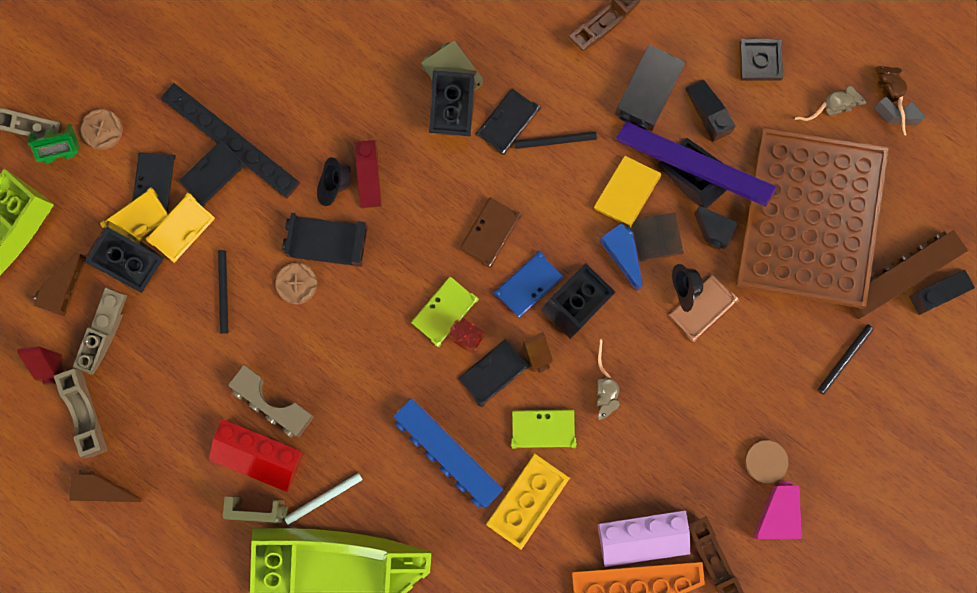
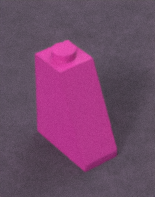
[753,481,802,539]

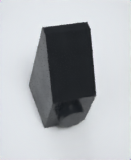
[695,205,738,250]

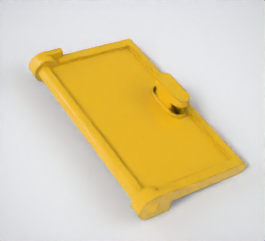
[100,187,169,240]
[145,192,215,263]

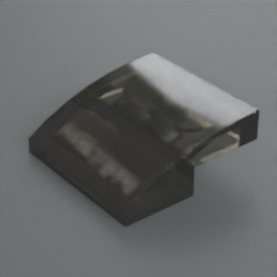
[633,213,684,262]

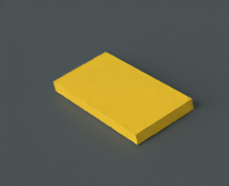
[486,454,570,550]

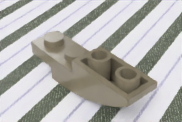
[73,287,128,375]

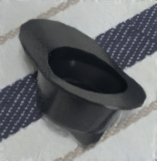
[317,157,351,206]
[672,264,703,312]

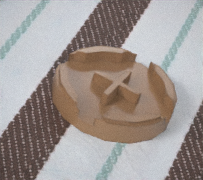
[80,109,123,150]
[276,263,318,305]
[745,440,789,483]

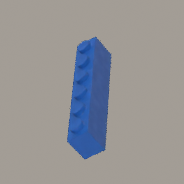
[393,398,503,508]

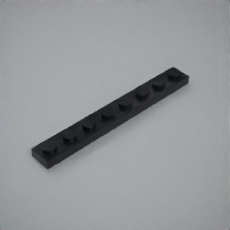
[161,83,300,198]

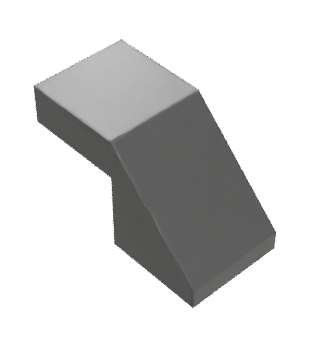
[874,97,926,126]

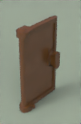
[460,197,522,268]

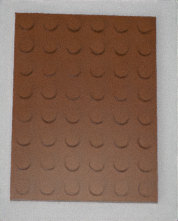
[736,128,889,309]

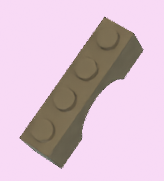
[228,365,314,438]
[54,369,108,458]

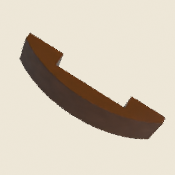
[569,0,641,51]
[688,516,744,593]

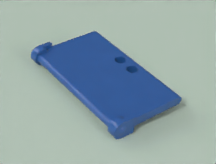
[493,251,563,318]

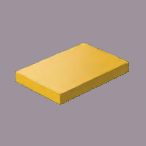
[594,156,661,228]

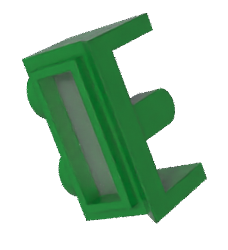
[27,124,80,164]

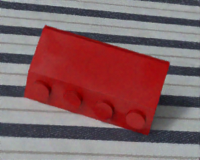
[209,419,305,492]

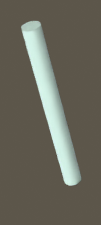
[284,472,363,525]

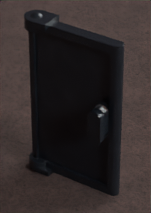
[476,88,541,155]
[179,139,247,207]
[132,152,176,214]
[459,339,530,408]

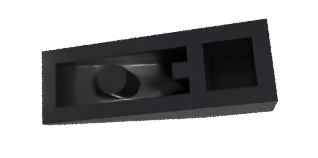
[685,79,736,142]
[909,270,975,315]

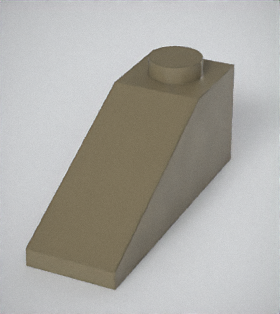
[0,108,60,138]

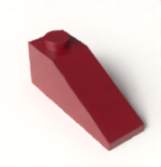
[354,140,382,208]
[17,346,63,385]

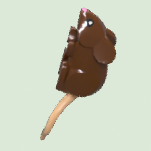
[875,66,907,136]

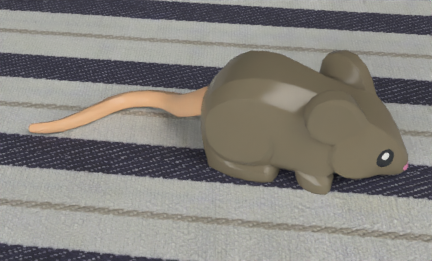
[795,86,866,121]
[596,339,620,420]

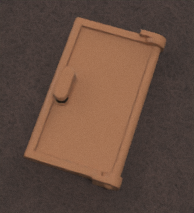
[668,275,739,343]

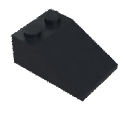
[429,67,477,137]
[658,138,727,208]
[85,221,164,293]
[540,263,615,339]

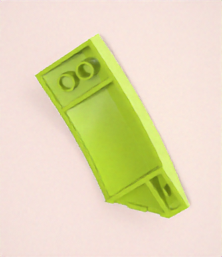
[0,169,54,275]
[250,528,431,593]

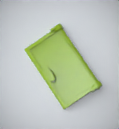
[411,276,479,348]
[511,410,577,449]

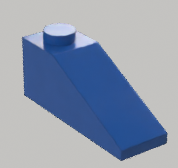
[600,223,643,291]

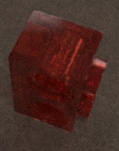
[450,317,484,354]

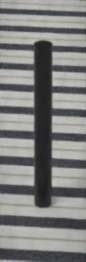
[515,132,597,149]
[218,250,229,334]
[817,324,874,395]

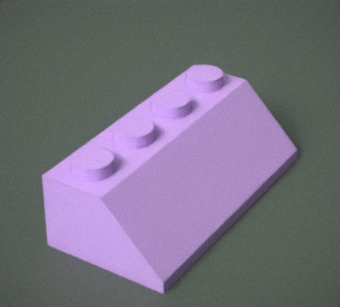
[597,511,690,567]

